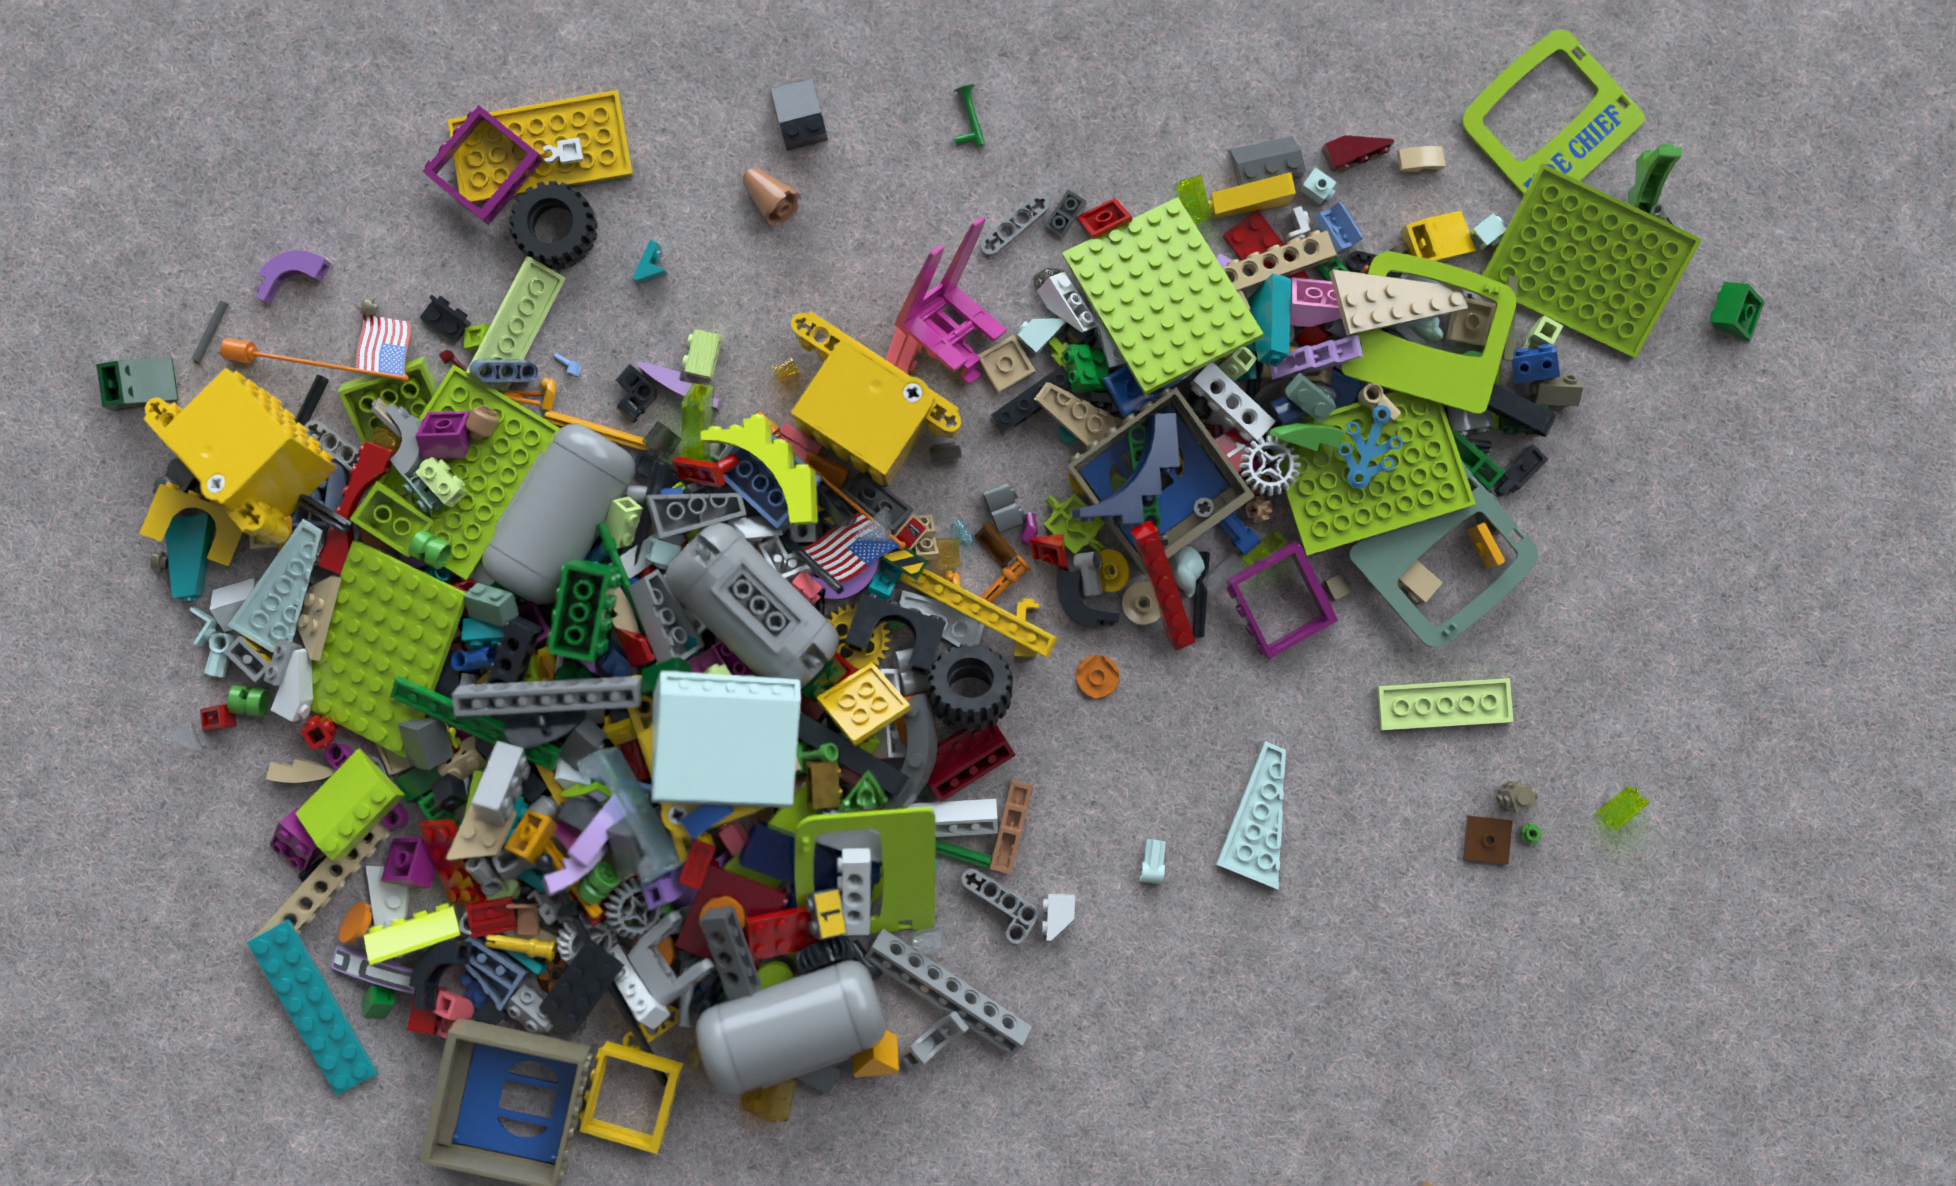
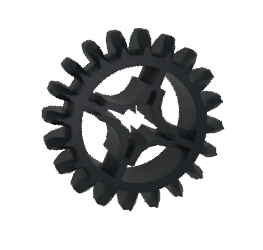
[794,936,855,976]

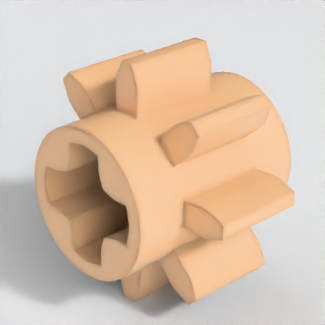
[1245,495,1273,523]

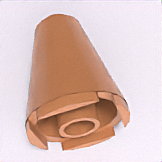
[743,168,801,227]

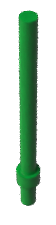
[597,522,647,636]

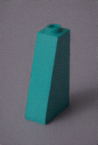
[1248,273,1291,367]
[165,514,215,603]

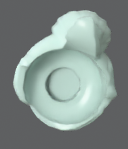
[1405,316,1443,342]
[1168,546,1205,597]

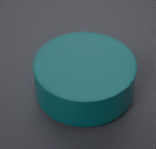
[1057,425,1077,444]

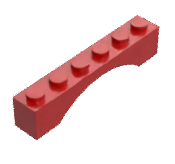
[318,441,397,575]
[1130,521,1196,651]

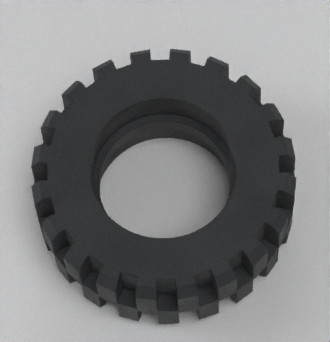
[509,181,598,269]
[928,644,1013,731]

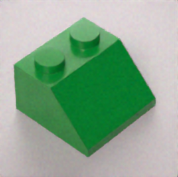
[1710,282,1765,341]

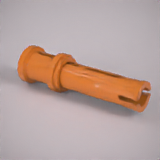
[980,555,1031,603]

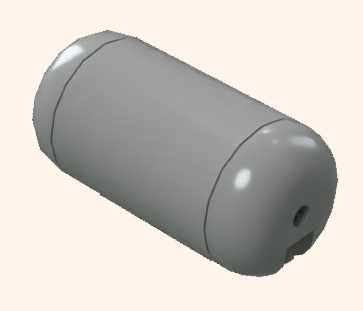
[482,424,635,605]
[665,523,839,689]
[696,960,886,1096]

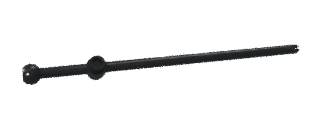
[535,853,668,1087]

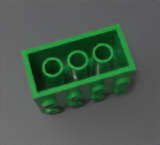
[547,559,621,662]

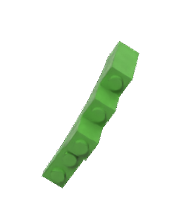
[1627,144,1682,215]

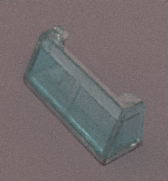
[576,746,685,887]

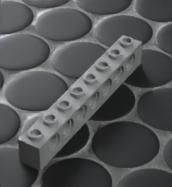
[452,676,643,716]
[864,929,1032,1057]

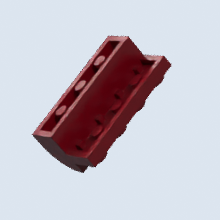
[928,724,1016,802]

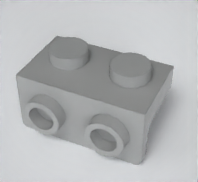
[264,639,305,687]

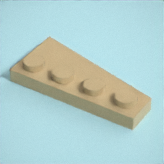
[1034,382,1123,447]

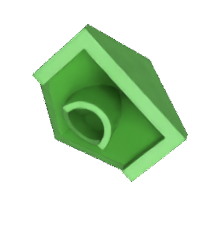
[838,770,888,813]

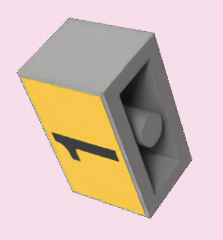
[224,636,271,683]

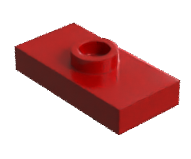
[678,839,716,891]

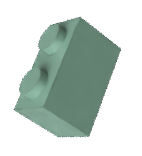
[1285,373,1336,424]
[463,583,519,627]

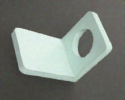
[190,607,218,647]

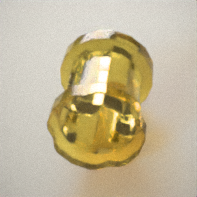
[772,356,800,382]

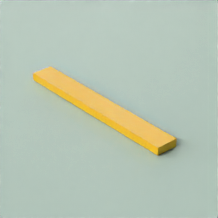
[899,569,1058,658]

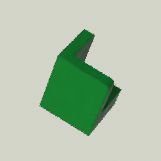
[362,984,395,1019]

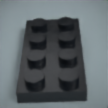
[538,938,625,1034]

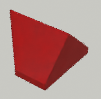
[1030,533,1070,572]
[614,626,656,667]

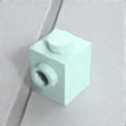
[1300,167,1336,205]
[1470,213,1506,250]
[645,536,682,569]

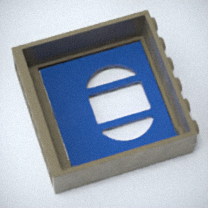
[1066,388,1254,575]
[419,1017,593,1186]

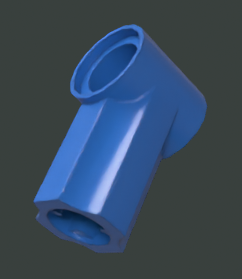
[1217,512,1261,556]
[451,646,497,672]

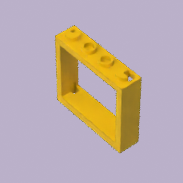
[579,1041,684,1154]

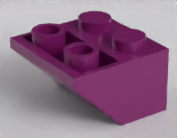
[270,807,322,872]

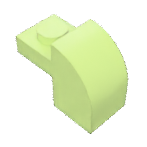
[1522,316,1563,350]

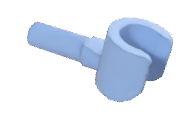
[554,353,581,376]

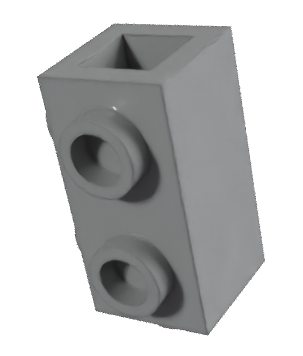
[504,984,556,1035]

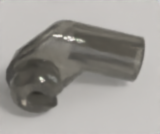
[1033,268,1065,288]

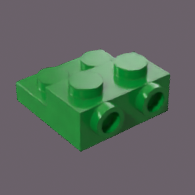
[1062,344,1110,392]

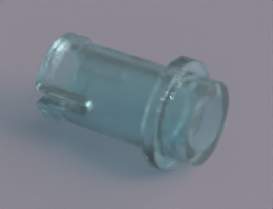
[950,518,976,547]

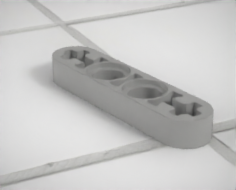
[980,194,1049,257]
[305,420,359,470]

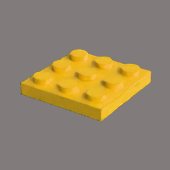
[817,662,911,746]

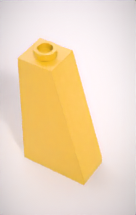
[1206,172,1296,219]

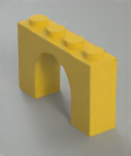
[139,482,243,566]

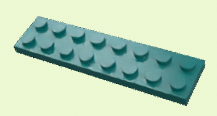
[246,919,378,1096]

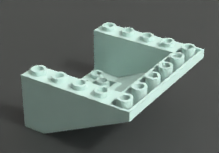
[652,672,800,807]

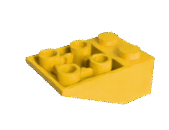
[1400,211,1476,263]

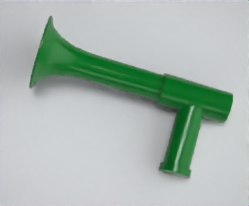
[954,84,985,147]

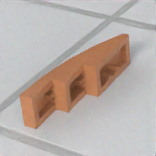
[990,779,1033,874]

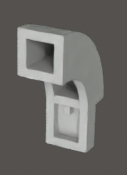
[386,404,425,479]
[898,1010,969,1072]

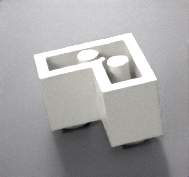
[758,537,816,583]

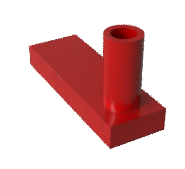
[672,453,739,488]

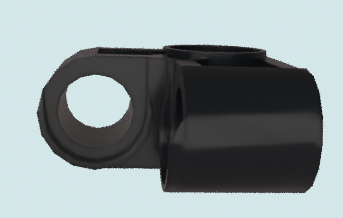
[615,364,657,423]

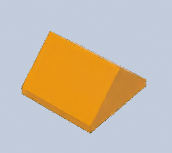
[504,809,558,865]
[853,1030,899,1078]

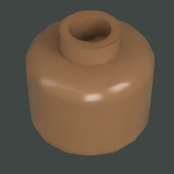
[466,405,499,440]

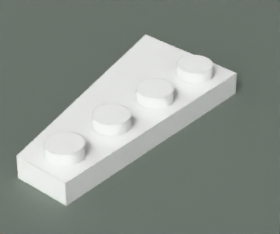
[899,590,984,647]
[366,865,410,958]

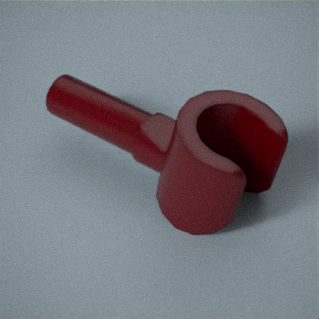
[439,350,467,372]
[1202,422,1223,438]

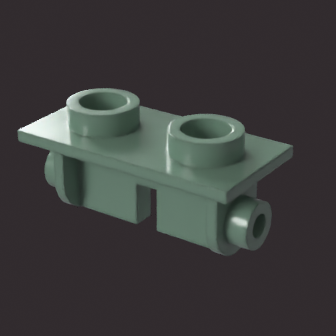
[403,472,444,518]

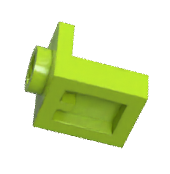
[464,323,490,351]

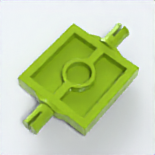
[1043,493,1105,555]

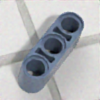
[469,359,538,382]

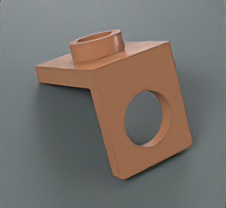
[506,904,540,935]

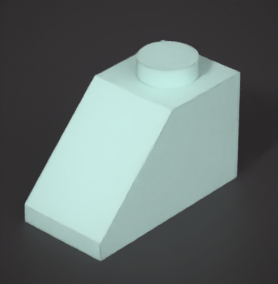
[1017,318,1066,356]

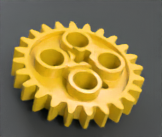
[827,603,891,670]

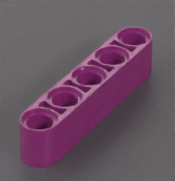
[324,743,409,829]

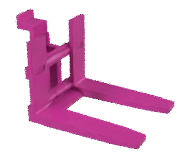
[894,217,1007,385]

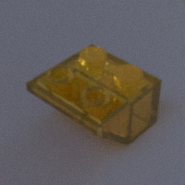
[740,1077,797,1122]

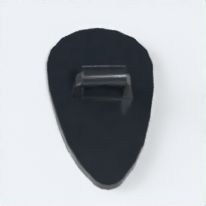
[505,709,587,749]

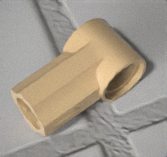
[1358,383,1401,426]

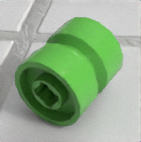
[408,530,452,569]
[227,685,269,717]
[577,862,620,905]

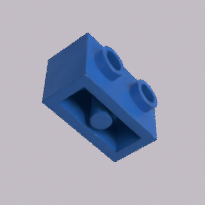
[1512,344,1560,384]

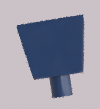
[597,639,643,678]

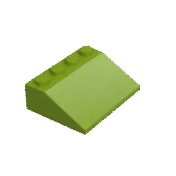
[338,356,438,445]
[296,749,405,861]

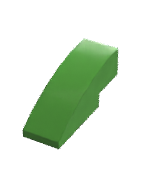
[1270,423,1345,451]

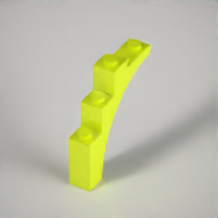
[701,414,818,525]

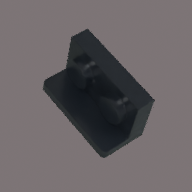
[419,294,471,344]

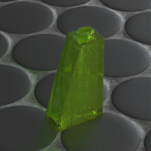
[682,383,714,462]

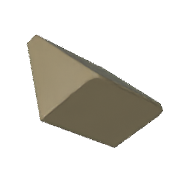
[1323,572,1352,601]

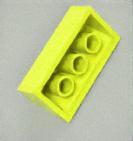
[364,902,462,965]

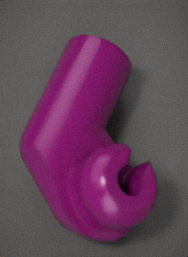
[1021,512,1038,546]

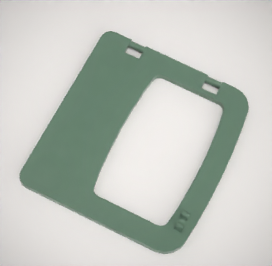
[1348,463,1538,647]

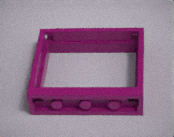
[422,105,544,226]
[1226,541,1338,659]

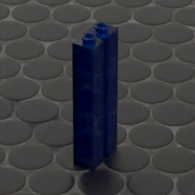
[737,818,881,901]

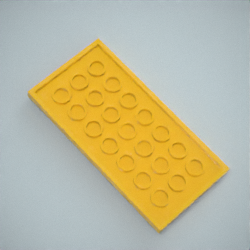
[447,90,634,204]

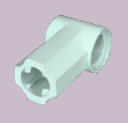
[204,633,237,678]
[1140,839,1166,885]

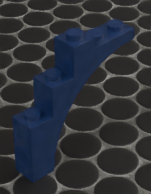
[1071,413,1180,529]

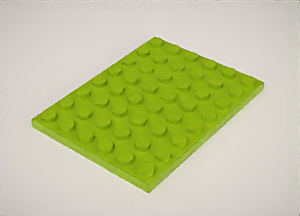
[1482,163,1702,358]
[1062,197,1264,395]
[379,365,560,580]
[1265,391,1476,556]
[310,541,466,758]

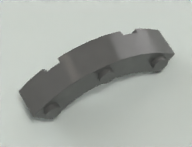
[882,694,938,810]

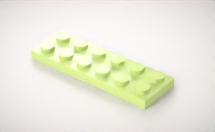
[466,256,566,392]
[1377,678,1513,730]

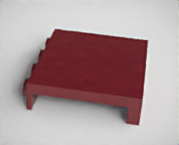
[675,859,789,970]

